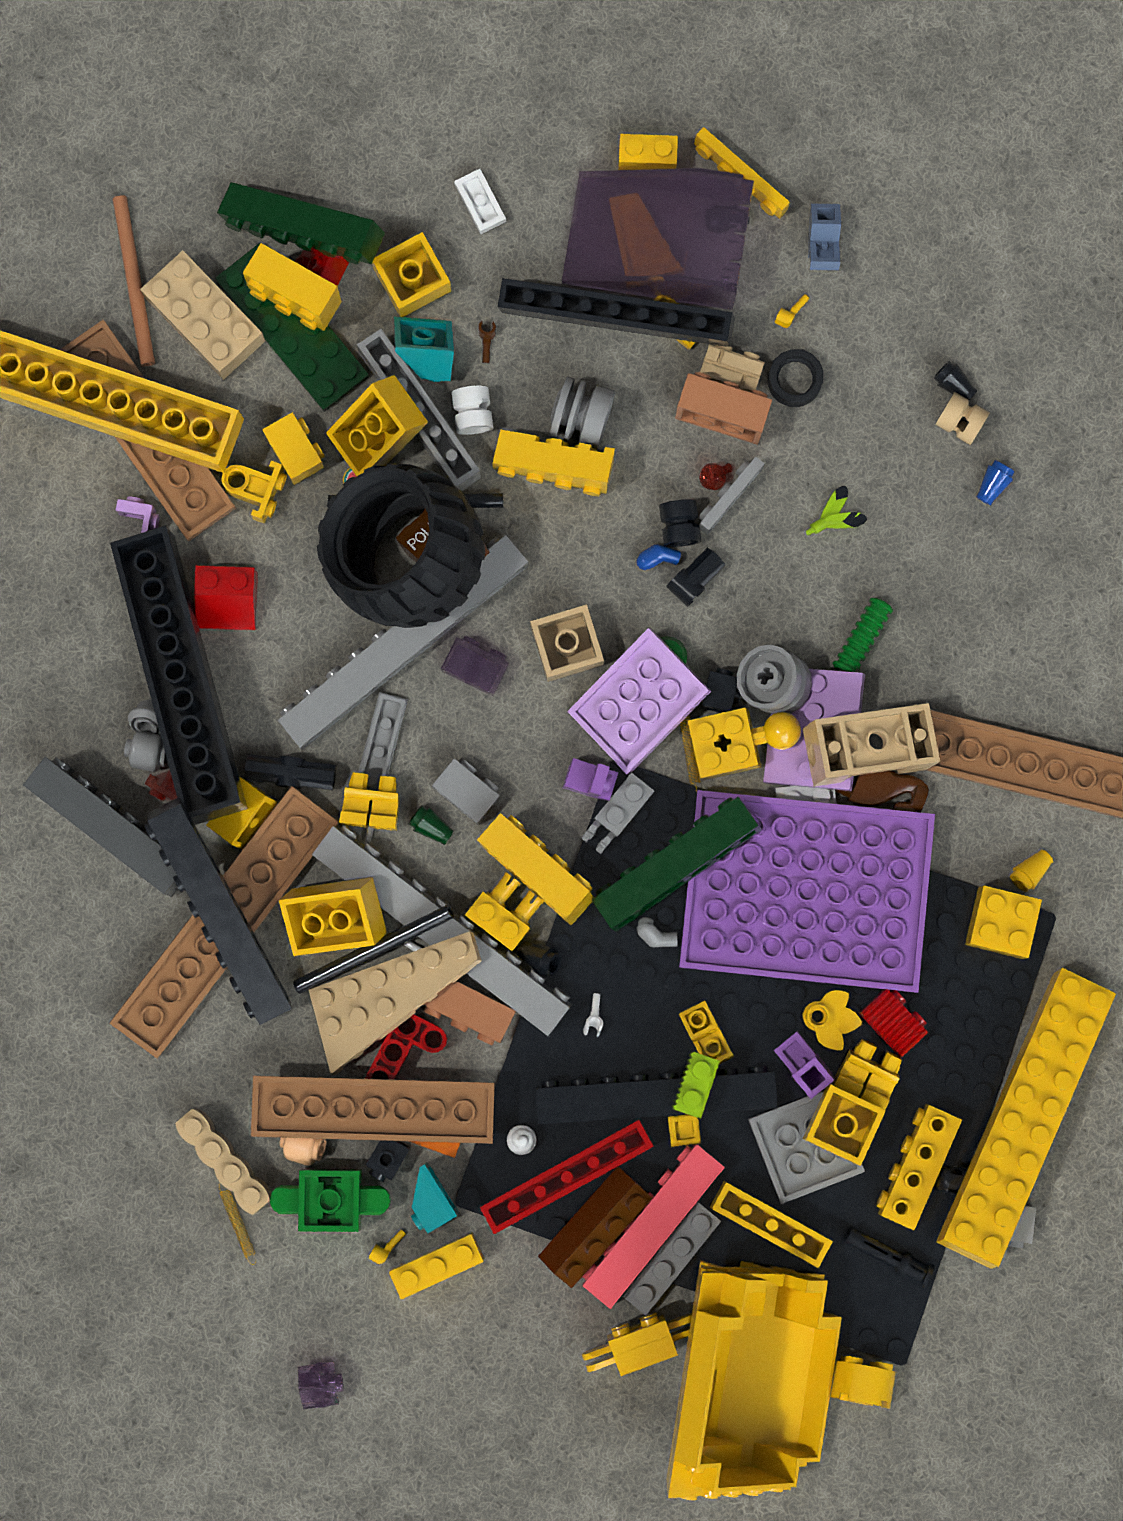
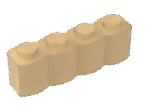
[175,1108,271,1215]

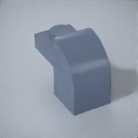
[808,204,841,270]

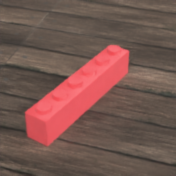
[582,1144,725,1309]

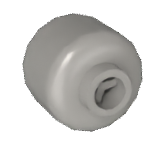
[124,731,167,772]

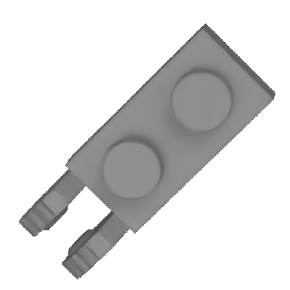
[582,772,654,854]

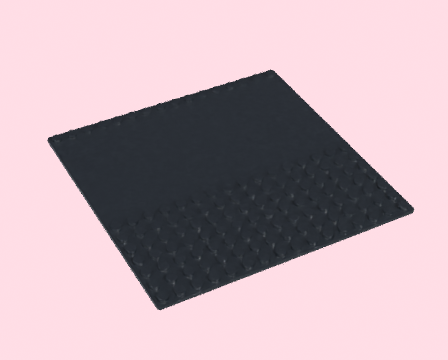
[455,760,1056,1366]

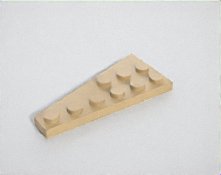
[309,931,482,1075]

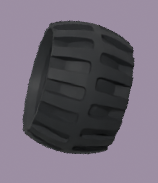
[317,463,485,628]

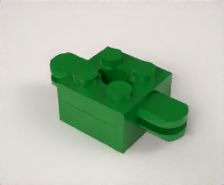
[270,1169,391,1232]

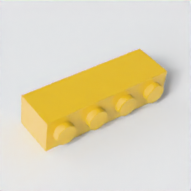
[710,1181,833,1268]

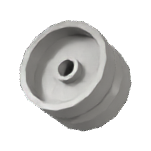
[737,644,812,714]

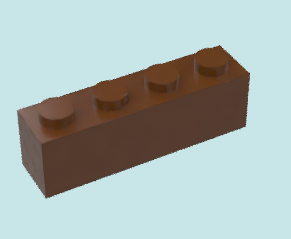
[538,1166,652,1288]

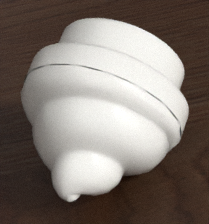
[507,1125,537,1155]

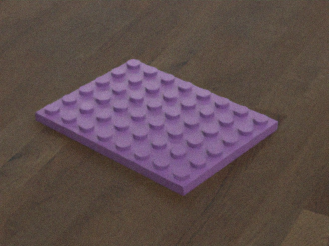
[679,790,935,993]

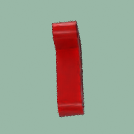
[365,1014,448,1080]

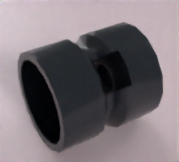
[659,499,701,548]

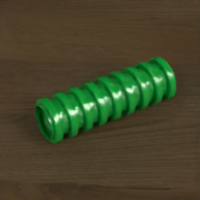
[832,598,893,672]

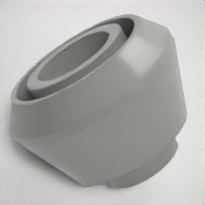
[128,699,161,735]

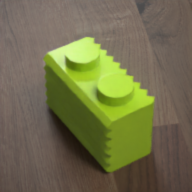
[672,1052,720,1119]

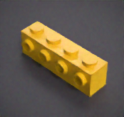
[876,1104,962,1230]

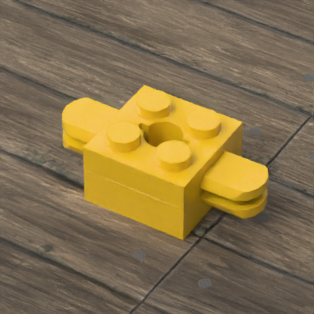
[581,1312,692,1376]

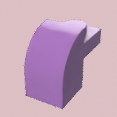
[562,758,618,801]
[774,1031,835,1099]

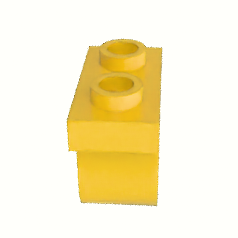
[222,461,287,524]

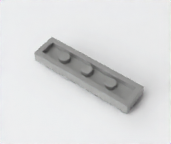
[622,1202,721,1316]

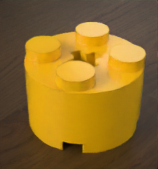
[830,1356,896,1409]

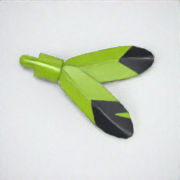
[806,486,867,535]

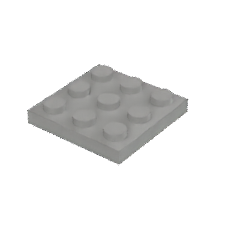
[748,1090,865,1204]

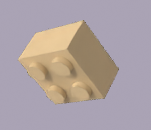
[530,605,604,682]

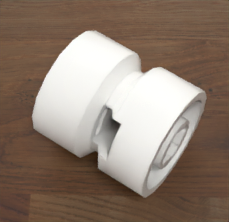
[451,386,494,435]

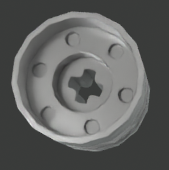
[550,377,615,450]

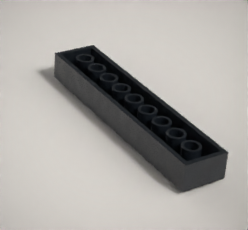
[110,525,248,825]

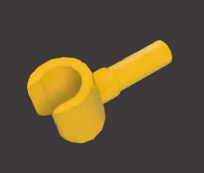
[774,294,809,328]
[369,1230,406,1264]

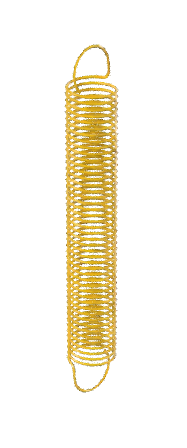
[680,715,701,793]
[219,1183,256,1265]

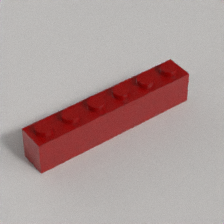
[480,1120,654,1234]

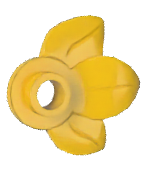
[803,990,862,1050]

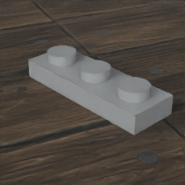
[698,457,765,535]

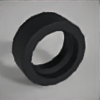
[768,349,824,407]

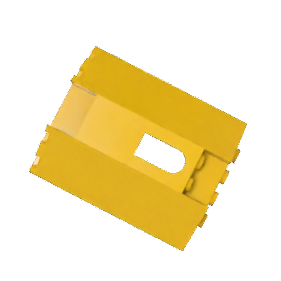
[666,1260,842,1500]

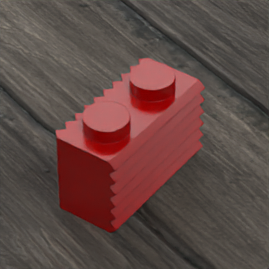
[859,989,928,1057]

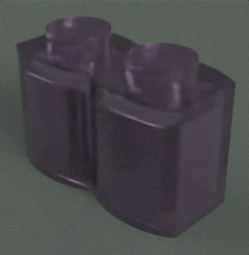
[441,636,509,697]

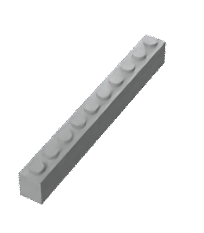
[277,535,528,750]
[312,824,572,1036]

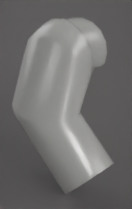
[637,917,677,947]

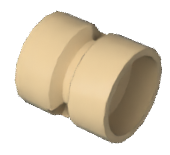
[935,392,990,445]

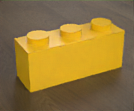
[389,1232,484,1300]

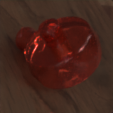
[699,463,733,490]

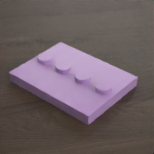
[567,628,711,774]
[763,669,865,791]

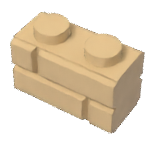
[700,344,765,392]

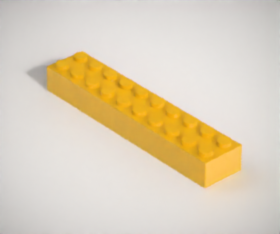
[0,330,244,473]
[936,968,1116,1269]

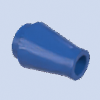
[976,460,1015,506]

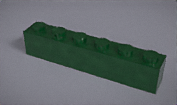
[217,182,385,264]
[592,797,762,932]

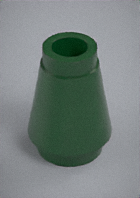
[408,805,454,845]

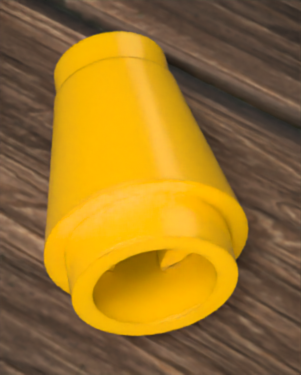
[1010,849,1053,892]

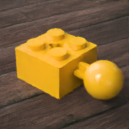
[688,708,801,780]

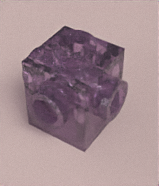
[298,1362,344,1410]

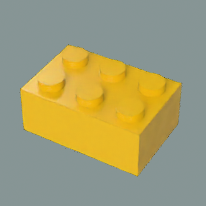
[243,243,342,331]
[326,375,428,476]
[279,877,387,956]

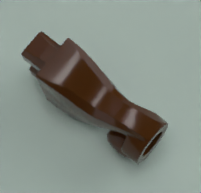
[835,770,929,813]

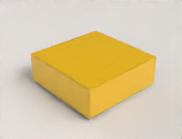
[667,1114,701,1147]

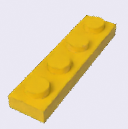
[694,127,790,219]

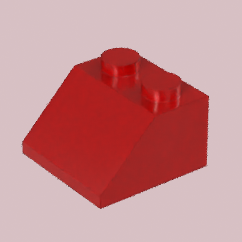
[194,565,258,631]

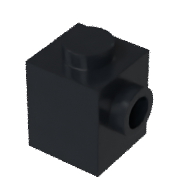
[701,668,741,713]
[366,1140,411,1182]

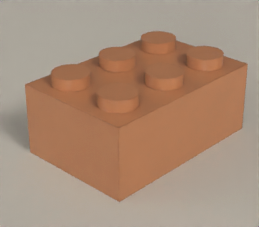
[675,372,772,445]

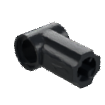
[666,547,726,607]

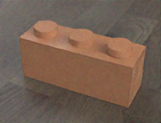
[423,981,516,1046]

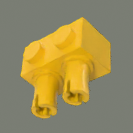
[465,872,544,952]

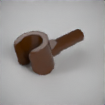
[479,321,496,363]

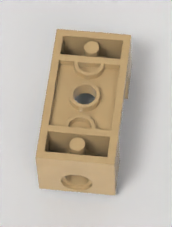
[803,703,940,787]

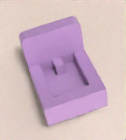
[116,496,160,533]

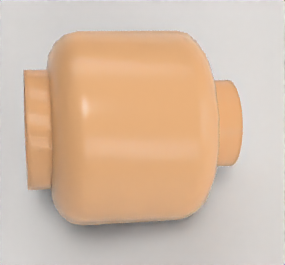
[280,1137,327,1166]

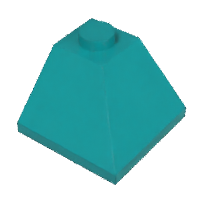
[394,317,454,382]
[411,1162,459,1233]

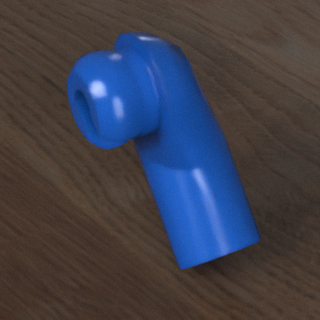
[637,544,681,570]

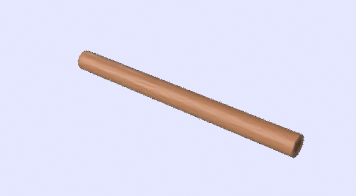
[113,195,155,367]

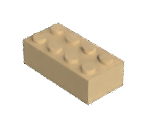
[140,250,265,380]

